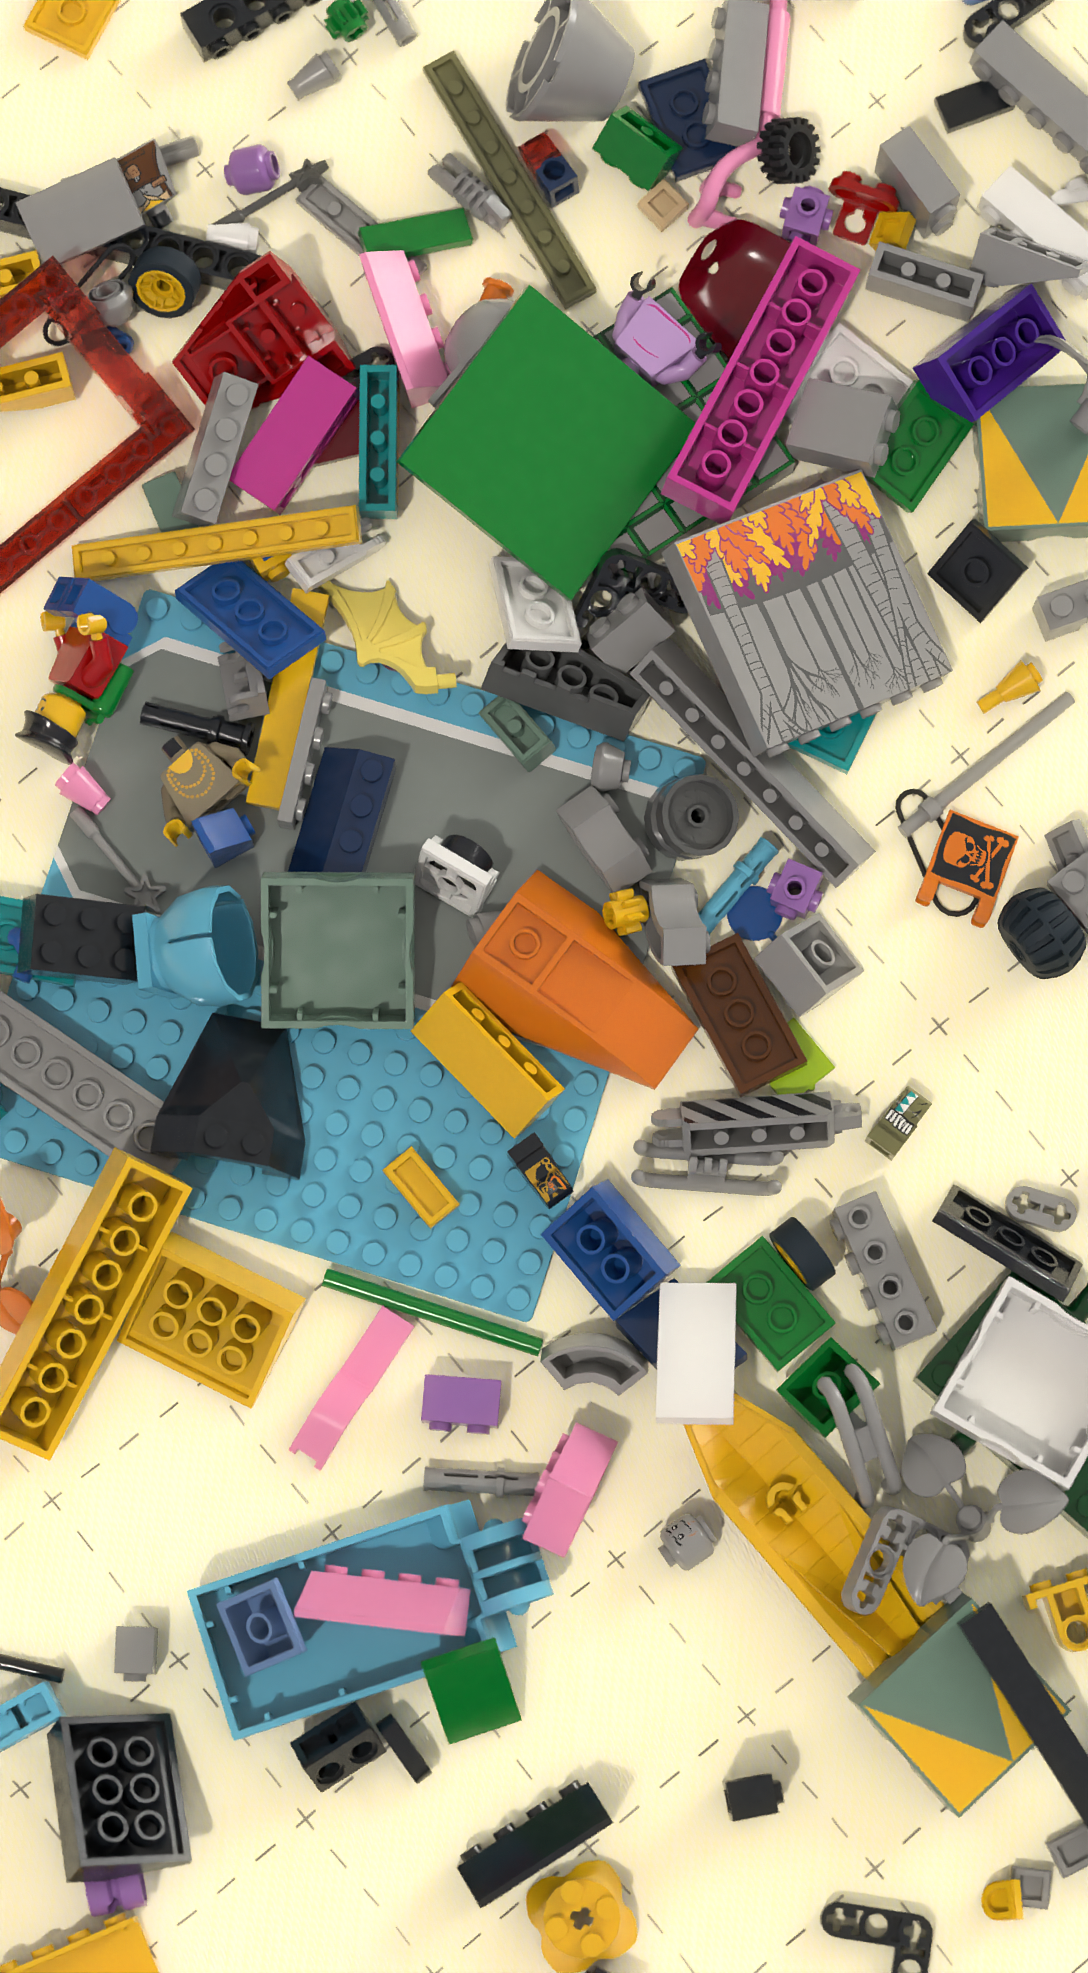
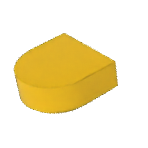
[981,1879,1023,1921]

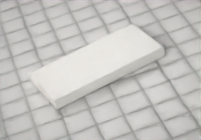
[655,1283,737,1425]

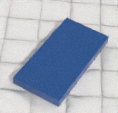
[174,561,327,679]

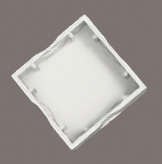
[929,1276,1088,1492]

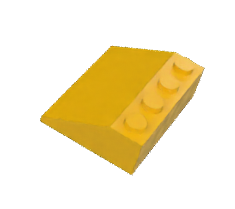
[117,1231,306,1409]

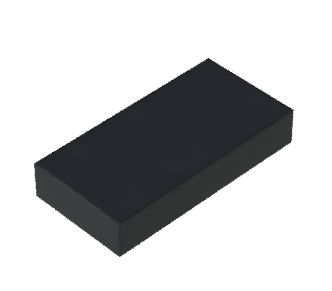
[934,81,1015,134]

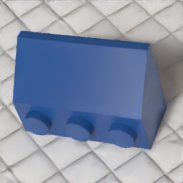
[541,1179,681,1321]

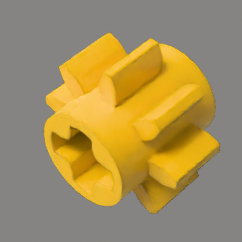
[602,888,649,936]

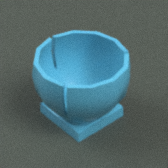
[132,885,258,1006]

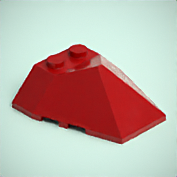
[172,251,356,409]

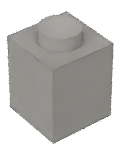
[114,1626,158,1682]

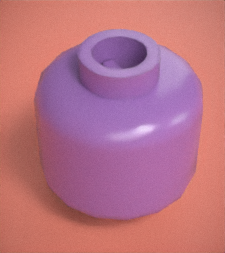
[224,144,280,196]

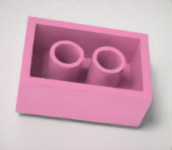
[522,1422,618,1558]

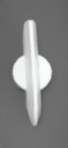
[1050,177,1088,206]

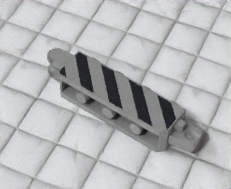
[651,1091,862,1156]

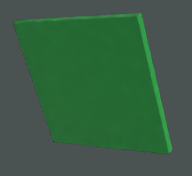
[396,285,696,601]

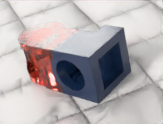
[518,132,580,208]

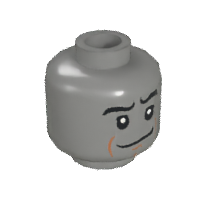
[658,1513,717,1571]

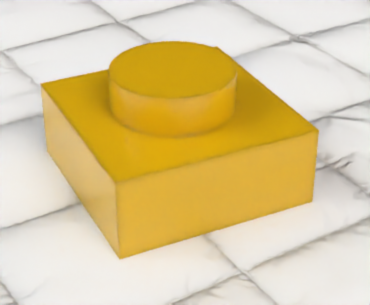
[868,212,916,251]

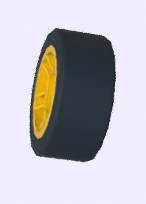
[128,246,202,319]
[769,1217,836,1291]

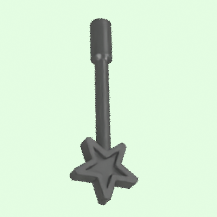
[212,158,329,225]

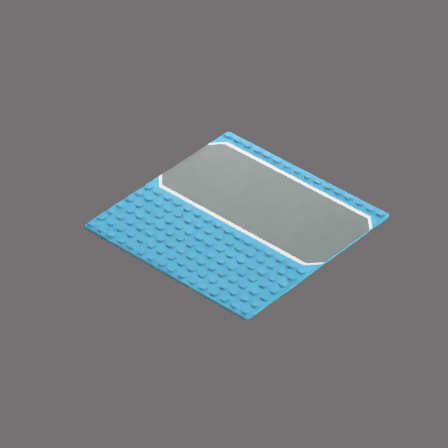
[0,589,706,1322]

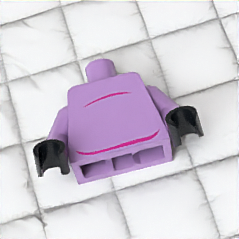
[612,271,722,387]

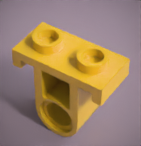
[1021,1568,1088,1652]

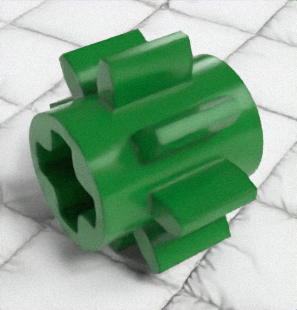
[324,0,369,42]

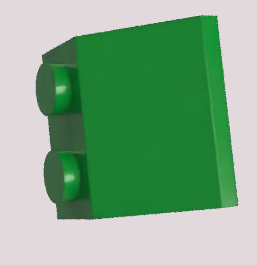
[776,1337,880,1438]

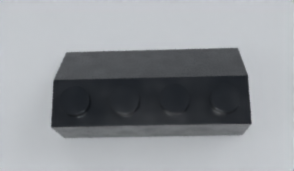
[457,1779,614,1909]

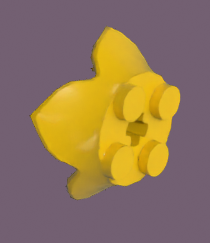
[526,1860,637,1973]

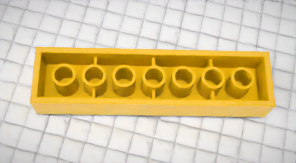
[0,1147,193,1461]

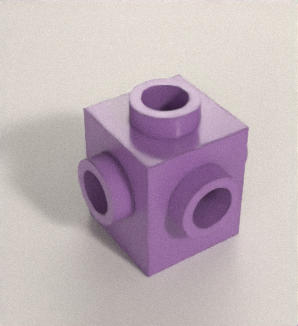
[779,186,834,246]
[767,858,824,921]

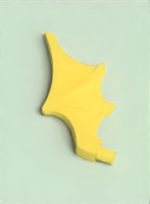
[317,580,457,694]

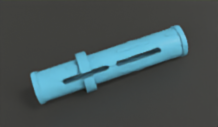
[698,837,779,935]

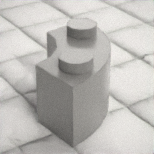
[555,785,652,893]
[639,878,711,966]
[540,1332,649,1396]

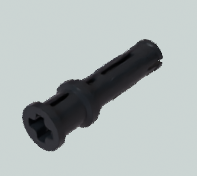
[140,701,255,755]

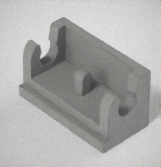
[218,642,270,722]

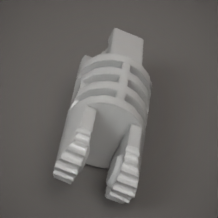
[427,153,512,232]

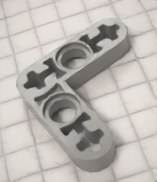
[841,1506,970,1615]

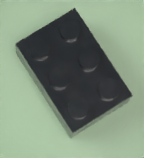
[17,894,145,985]

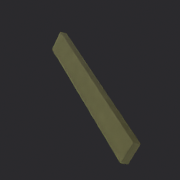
[422,50,597,310]

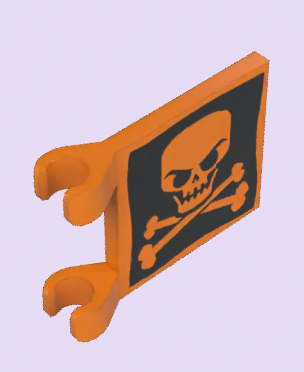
[915,810,1019,928]

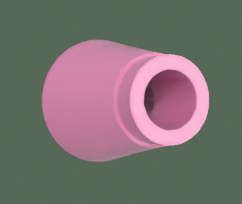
[54,762,111,815]

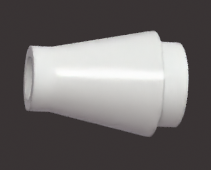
[205,222,259,254]

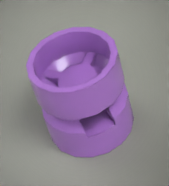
[84,1873,147,1917]

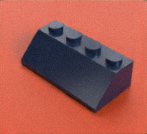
[288,747,396,872]

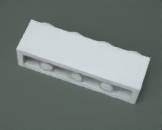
[978,165,1088,301]

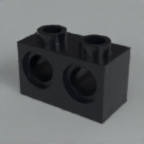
[290,1701,387,1793]
[722,1773,784,1822]

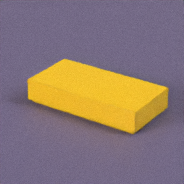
[382,1146,460,1229]

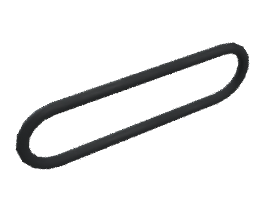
[42,243,136,346]

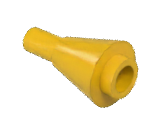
[976,660,1043,714]

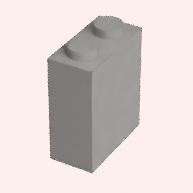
[874,125,960,239]
[785,378,900,478]

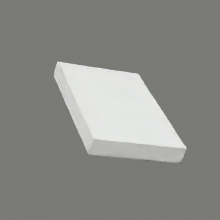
[489,556,582,652]

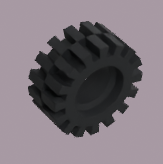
[757,117,821,184]

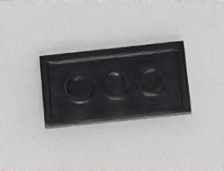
[932,1184,1083,1302]

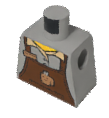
[117,137,176,229]

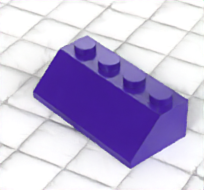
[912,283,1066,422]

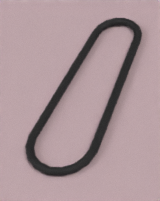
[895,789,979,917]

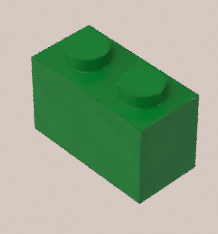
[591,105,683,191]

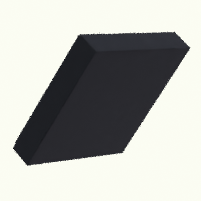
[927,518,1029,623]

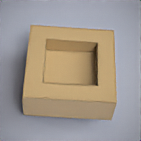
[637,179,689,232]

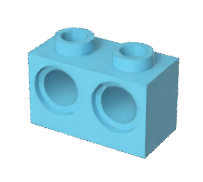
[0,1681,67,1753]

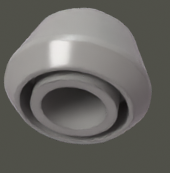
[85,279,133,327]
[590,742,631,793]

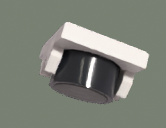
[414,835,499,918]

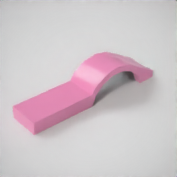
[288,1306,415,1471]

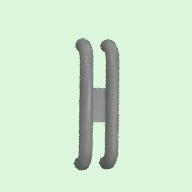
[631,1139,784,1196]
[817,1364,902,1509]

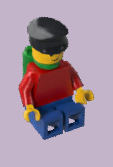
[15,576,138,765]

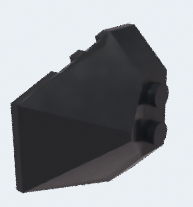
[150,1013,306,1180]

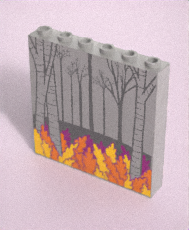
[661,469,953,758]

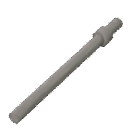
[897,691,1075,838]

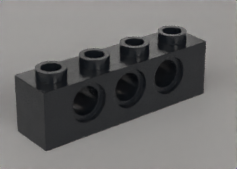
[179,0,321,62]

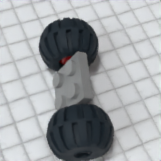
[997,851,1088,979]

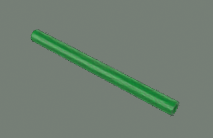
[322,1268,544,1357]

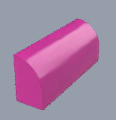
[229,356,360,515]

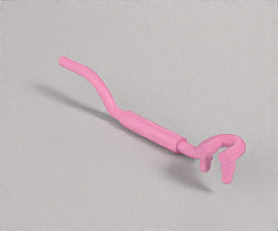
[687,0,791,229]

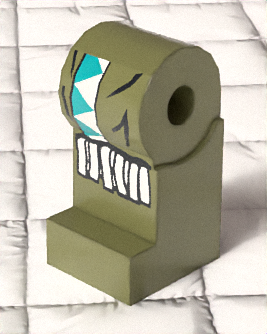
[865,1086,933,1161]

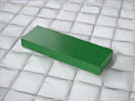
[358,208,473,258]

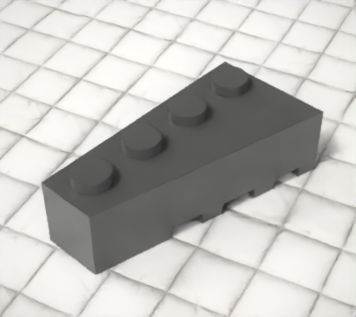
[481,643,651,741]

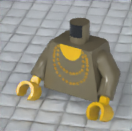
[160,736,261,847]

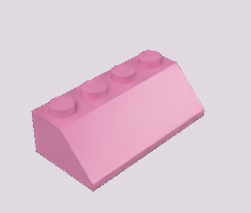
[359,250,451,408]
[294,1565,471,1636]

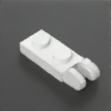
[285,517,387,593]

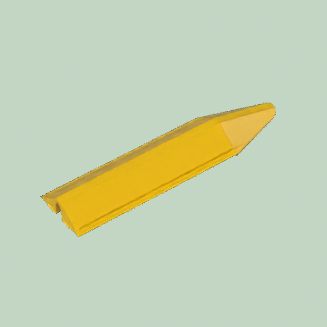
[683,1393,944,1679]

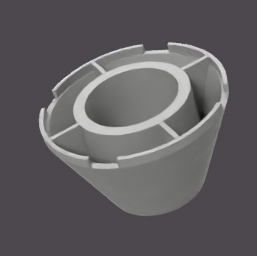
[506,0,635,122]

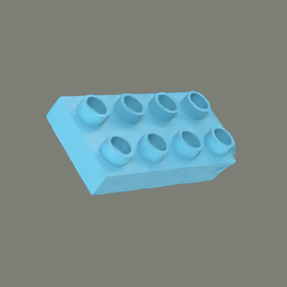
[187,1499,554,1741]

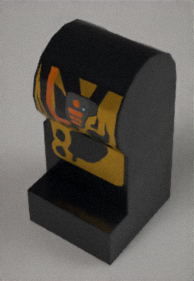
[507,1132,574,1209]

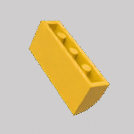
[411,982,565,1139]

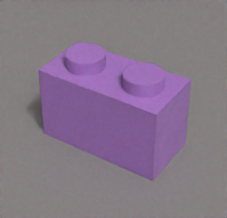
[421,1374,502,1435]

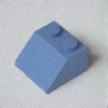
[216,1577,307,1677]

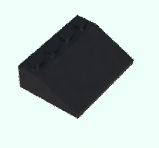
[47,1713,192,1883]

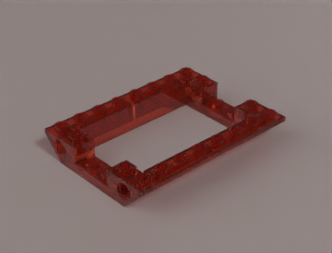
[0,256,195,593]

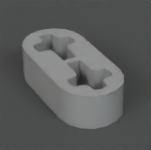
[1004,1186,1077,1233]

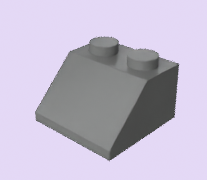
[754,912,864,1018]

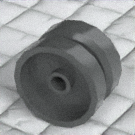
[644,774,739,861]

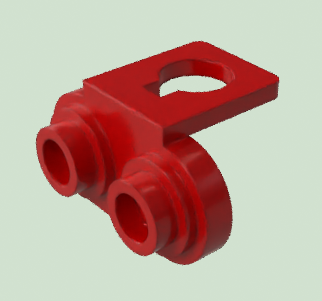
[828,171,900,246]

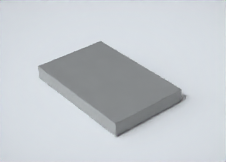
[15,157,146,271]

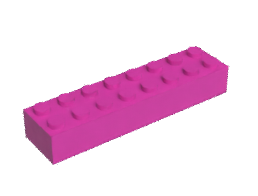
[660,236,861,524]

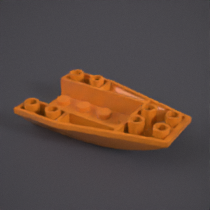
[451,869,699,1090]

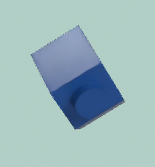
[191,808,256,868]

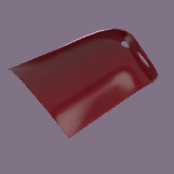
[679,219,791,359]

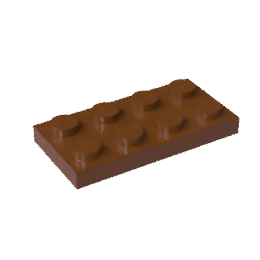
[671,933,808,1098]

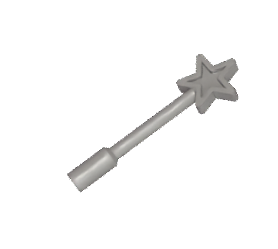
[69,806,166,914]

